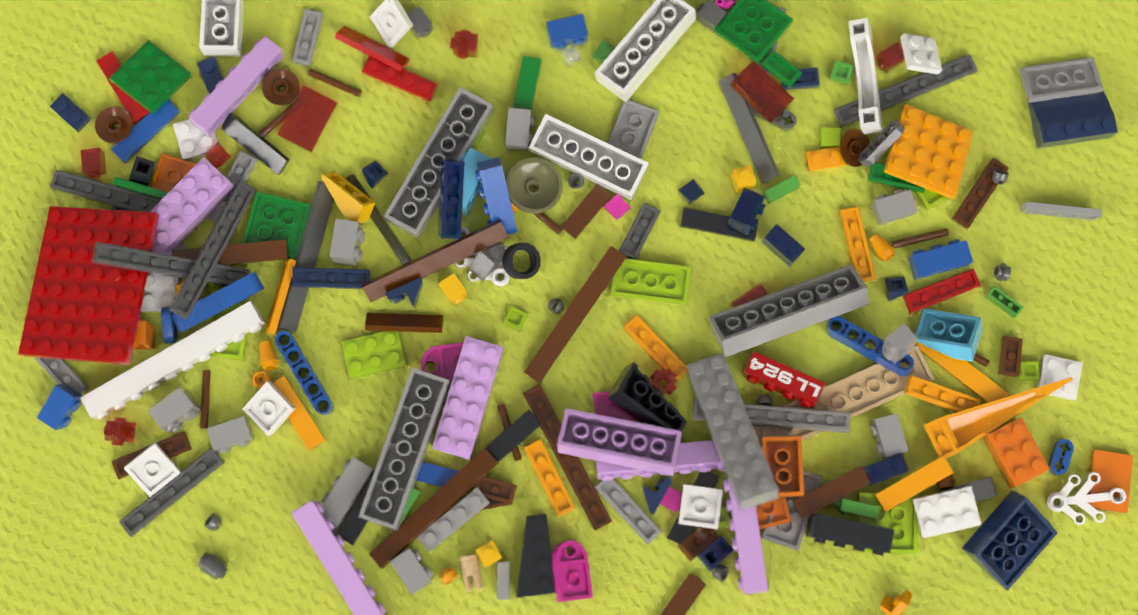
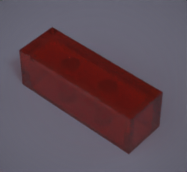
[730,283,767,308]

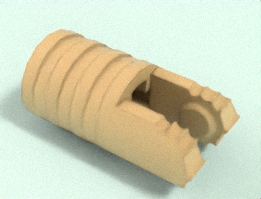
[460,554,483,592]

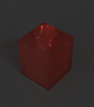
[876,42,905,74]
[80,148,106,178]

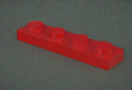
[361,56,438,102]

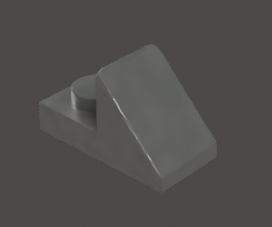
[468,243,505,282]

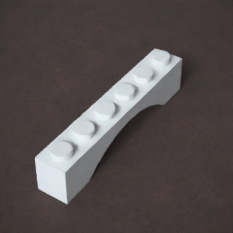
[849,18,883,134]

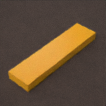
[839,206,876,282]
[264,259,296,335]
[623,314,687,383]
[904,375,981,412]
[272,376,326,451]
[524,439,575,517]
[875,456,953,512]

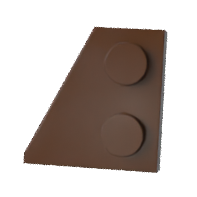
[475,476,517,510]

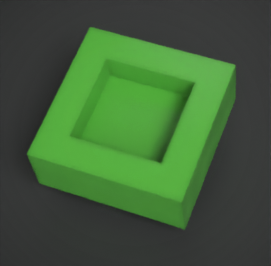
[593,40,616,63]
[829,60,854,85]

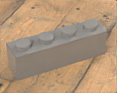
[321,457,374,533]

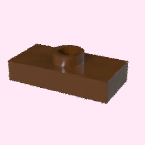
[998,336,1023,377]
[678,527,719,561]

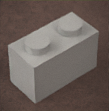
[505,108,535,151]
[871,189,918,226]
[882,323,917,364]
[870,413,908,458]
[207,416,254,454]
[390,548,433,595]

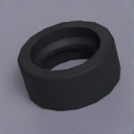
[502,243,541,279]

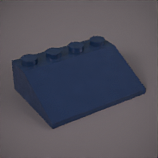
[1027,90,1118,149]
[962,490,1057,591]

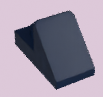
[386,277,424,308]
[642,476,673,515]
[697,535,733,571]

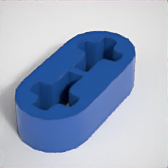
[161,307,178,344]
[1048,439,1074,475]

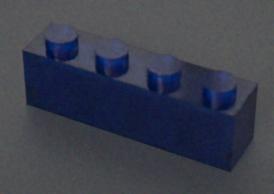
[438,159,465,239]

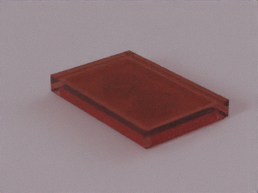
[729,61,794,123]
[277,85,337,153]

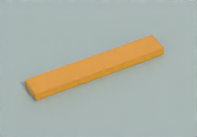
[914,331,1011,403]

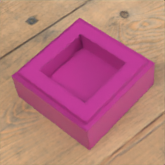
[604,194,631,221]
[660,487,682,513]

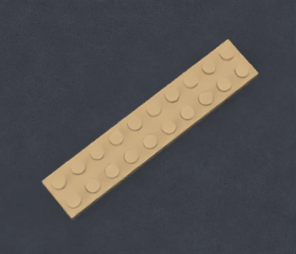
[752,345,935,441]

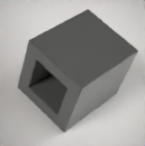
[696,0,727,32]
[407,6,433,39]

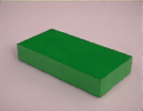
[761,50,802,88]

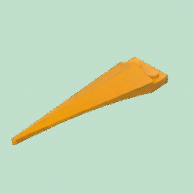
[923,377,1073,459]

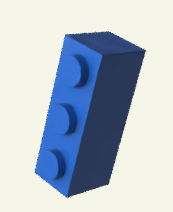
[908,239,973,280]

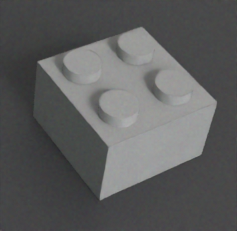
[330,219,365,266]
[148,387,201,433]

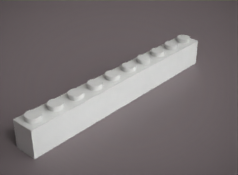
[80,301,265,420]

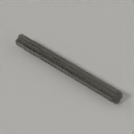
[346,174,412,265]

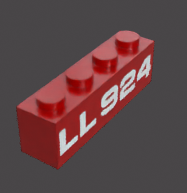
[743,351,825,408]

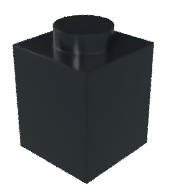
[129,156,155,186]

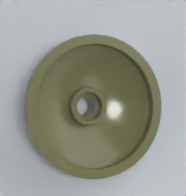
[506,157,563,214]

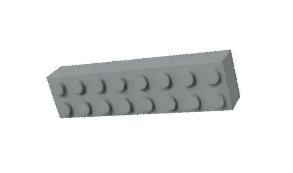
[384,87,494,239]
[709,264,869,357]
[686,353,778,511]
[358,368,451,530]

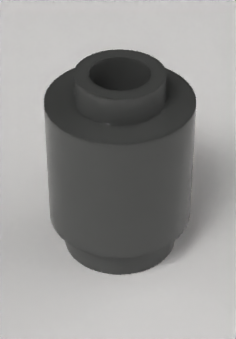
[197,552,228,580]

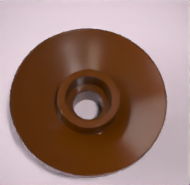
[262,69,300,106]
[95,106,133,143]
[840,129,870,167]

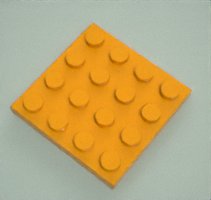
[884,104,973,200]

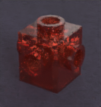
[450,30,479,59]
[649,368,677,397]
[104,417,136,446]

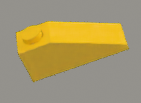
[321,171,375,223]

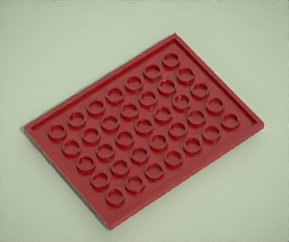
[18,206,159,365]

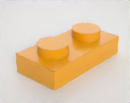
[805,147,847,172]

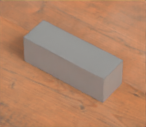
[497,562,510,600]

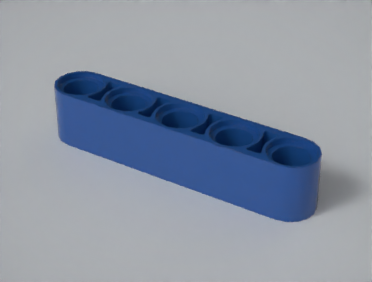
[171,272,265,333]
[827,316,914,376]
[275,331,334,415]

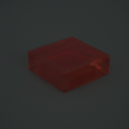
[204,142,231,169]

